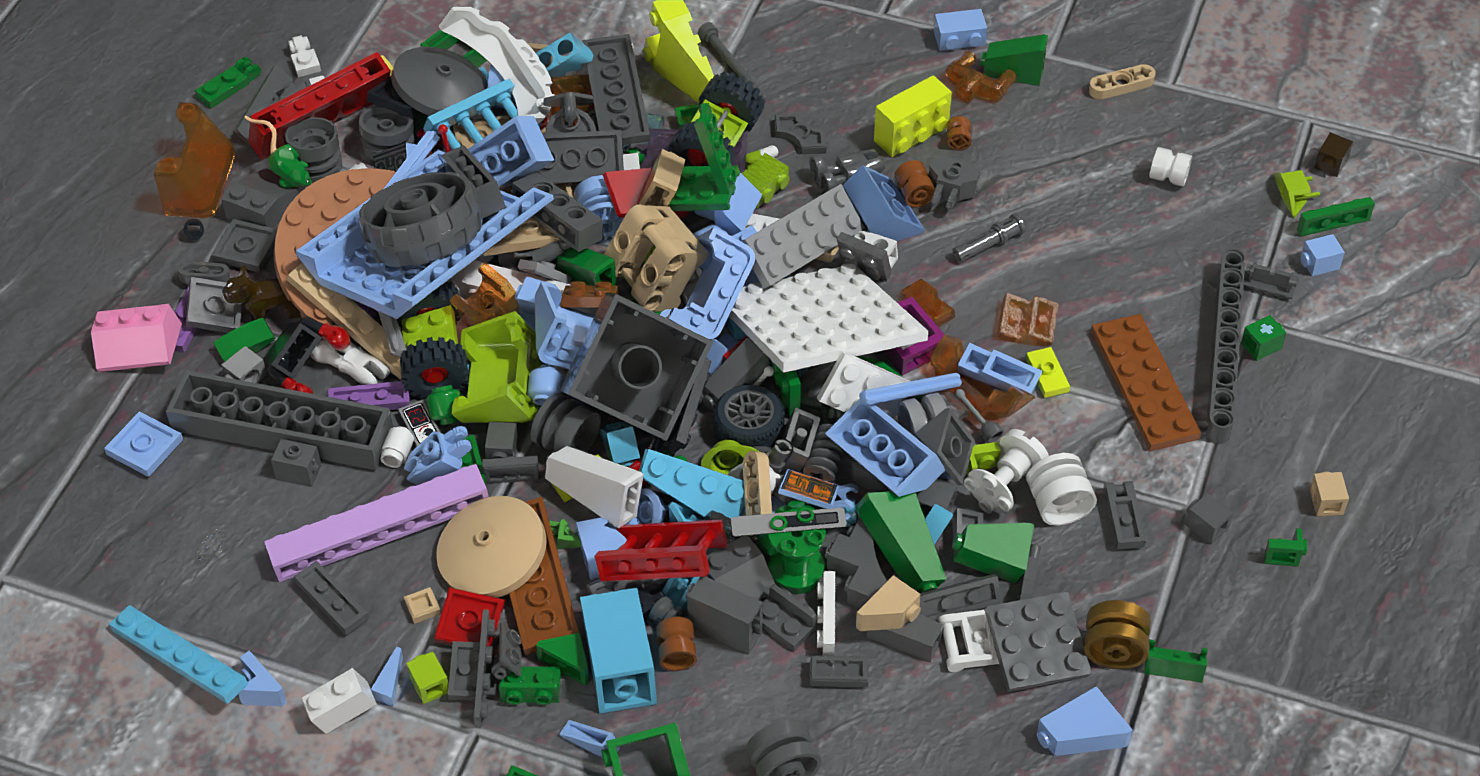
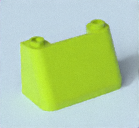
[452,311,542,423]

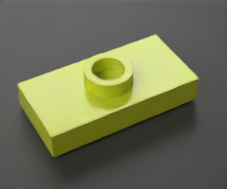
[1026,347,1070,398]

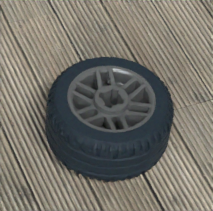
[714,384,785,448]

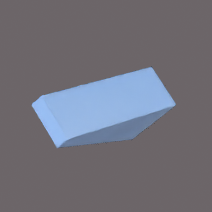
[371,647,403,707]
[559,720,620,758]

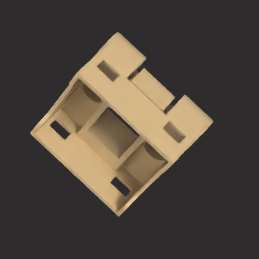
[604,204,710,312]

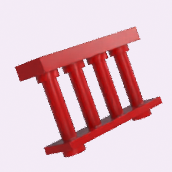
[594,520,728,581]

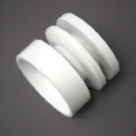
[1026,453,1097,526]

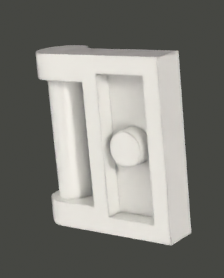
[937,610,999,672]

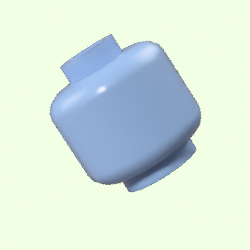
[527,364,564,406]

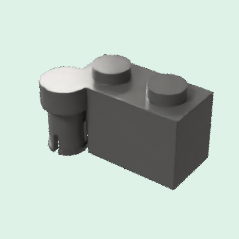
[766,408,820,474]

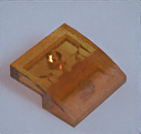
[997,293,1059,346]

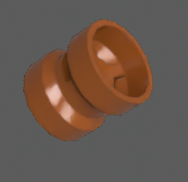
[947,116,972,151]

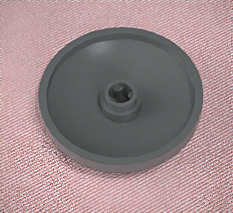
[391,47,488,117]

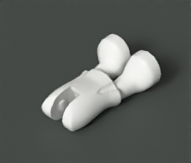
[310,324,390,385]

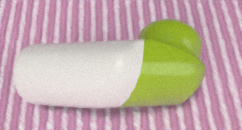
[744,145,778,169]

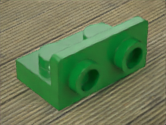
[499,667,561,705]

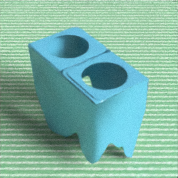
[536,33,594,84]

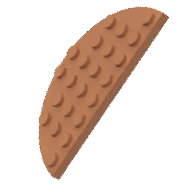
[274,168,396,325]

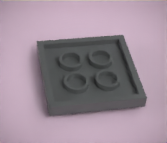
[984,592,1092,692]

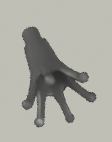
[514,240,571,272]

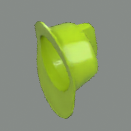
[701,440,759,475]

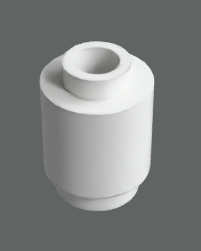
[380,426,414,468]

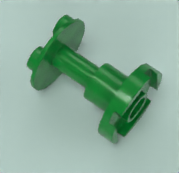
[768,507,826,594]

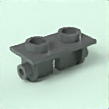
[1244,262,1299,299]
[492,623,522,679]

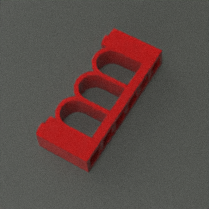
[248,52,391,161]

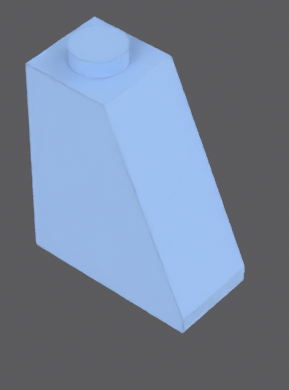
[1037,686,1133,756]

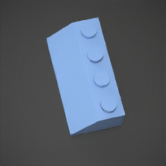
[825,399,945,497]

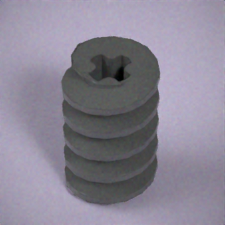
[803,424,844,483]

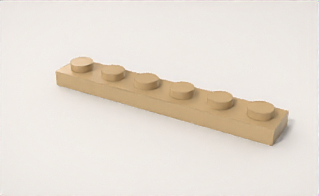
[286,263,402,381]

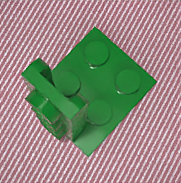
[669,103,740,211]

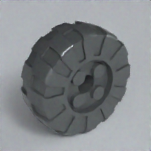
[358,172,483,268]

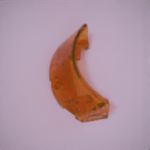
[930,334,1035,420]

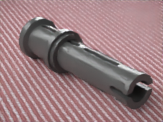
[952,213,1026,263]

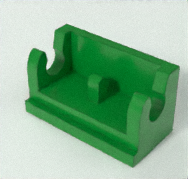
[1144,639,1208,683]

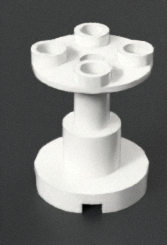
[964,429,1049,514]

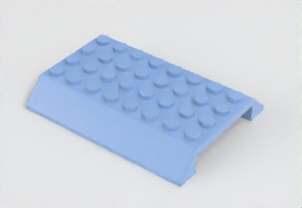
[296,150,554,319]

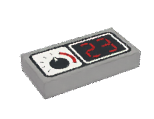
[398,400,440,447]

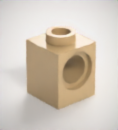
[1309,472,1349,517]

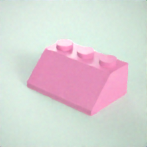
[91,304,182,372]

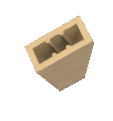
[638,149,685,207]

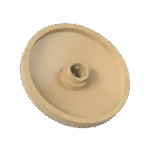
[436,496,546,598]

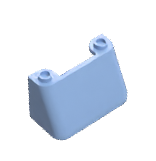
[659,227,755,340]
[535,282,595,369]

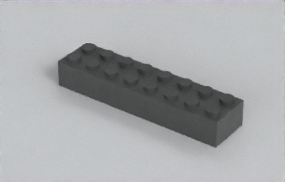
[166,370,393,470]

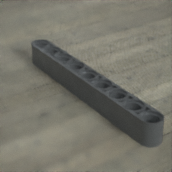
[1206,248,1245,444]

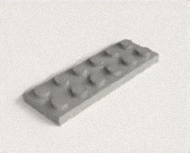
[741,184,865,289]

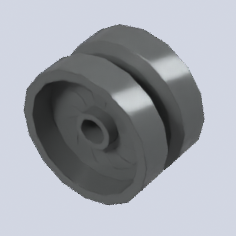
[359,105,415,161]
[745,719,822,776]

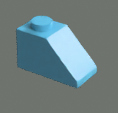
[599,421,640,466]

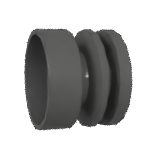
[285,117,343,183]
[530,393,601,453]

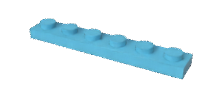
[109,605,248,704]

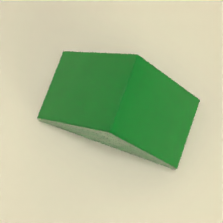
[536,633,589,686]

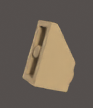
[856,575,921,631]

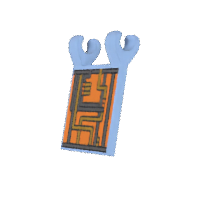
[778,469,859,520]

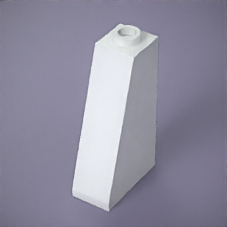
[545,446,644,528]

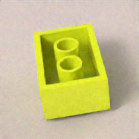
[874,75,952,158]

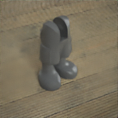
[809,149,885,194]

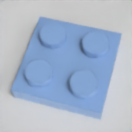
[104,411,183,477]

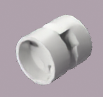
[1149,147,1192,187]

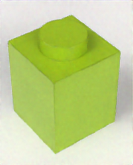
[406,651,449,705]

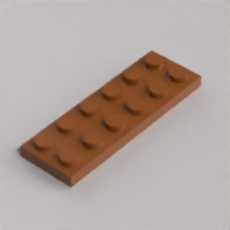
[1091,314,1201,451]
[509,497,581,656]

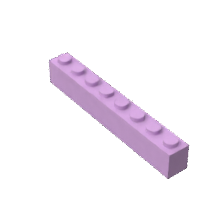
[264,464,489,582]

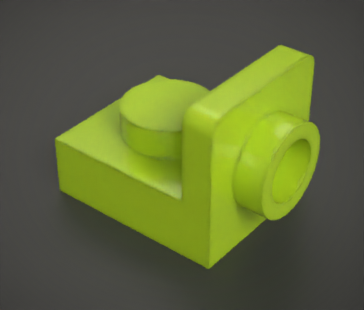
[966,442,1001,474]

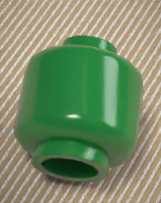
[426,385,461,426]

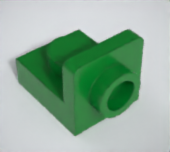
[1264,528,1307,567]

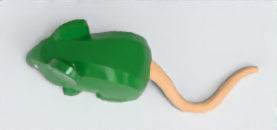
[245,116,312,188]

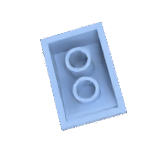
[468,116,555,190]

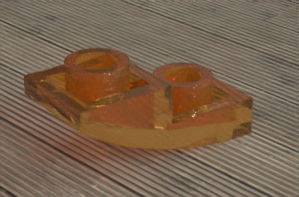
[901,278,955,327]

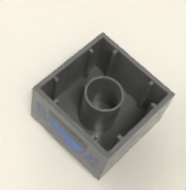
[560,292,714,441]

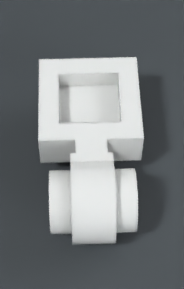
[288,35,321,77]

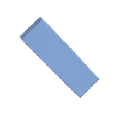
[958,343,1042,395]

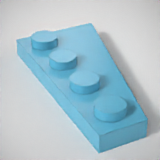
[639,449,745,536]

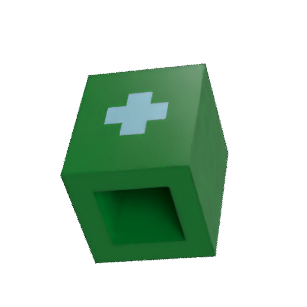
[1241,315,1286,361]

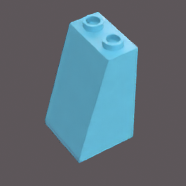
[580,588,657,714]

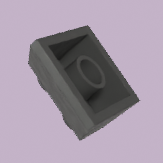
[707,535,776,601]

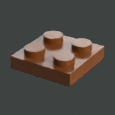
[561,281,618,308]

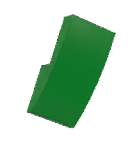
[213,318,276,362]

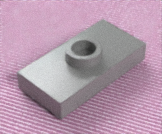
[518,259,572,284]

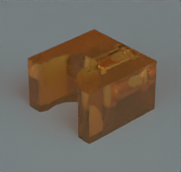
[450,262,518,326]

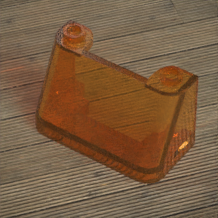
[154,102,235,218]

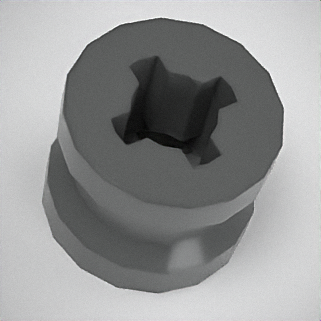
[649,596,685,623]

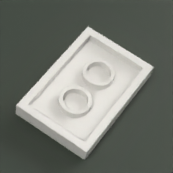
[817,351,910,420]

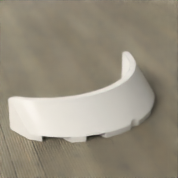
[439,7,554,124]

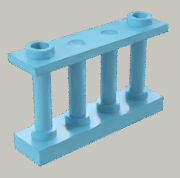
[423,78,542,150]

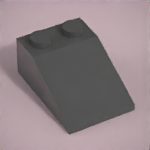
[221,167,308,228]

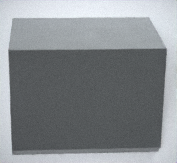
[915,408,975,485]

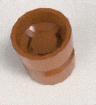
[894,160,935,208]
[656,617,697,671]

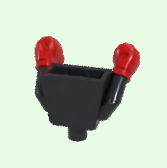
[268,317,350,394]

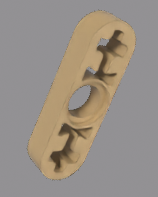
[1089,64,1155,100]
[743,451,772,516]

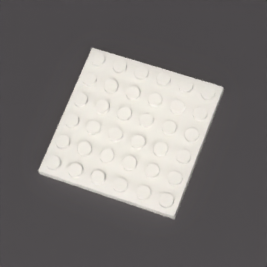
[729,263,928,372]

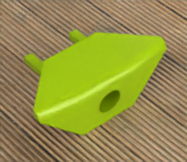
[1274,170,1320,218]

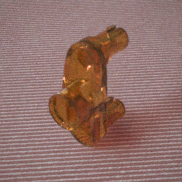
[945,51,1017,102]

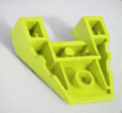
[642,0,714,103]

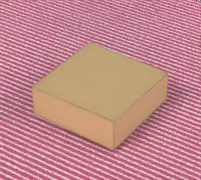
[404,587,441,624]

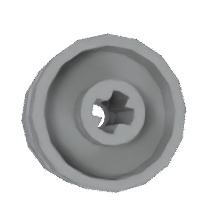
[898,393,947,442]

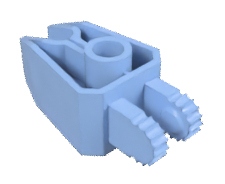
[404,426,471,485]

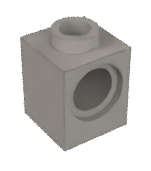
[221,346,267,383]

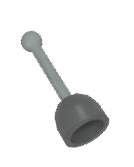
[954,389,1004,443]

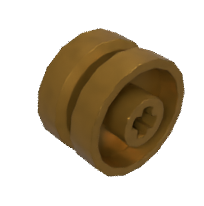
[1084,600,1151,669]

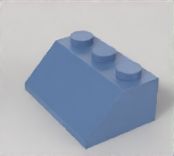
[843,165,925,241]

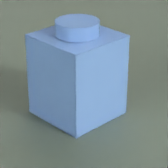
[1300,234,1345,276]

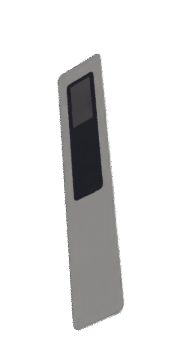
[731,508,846,536]

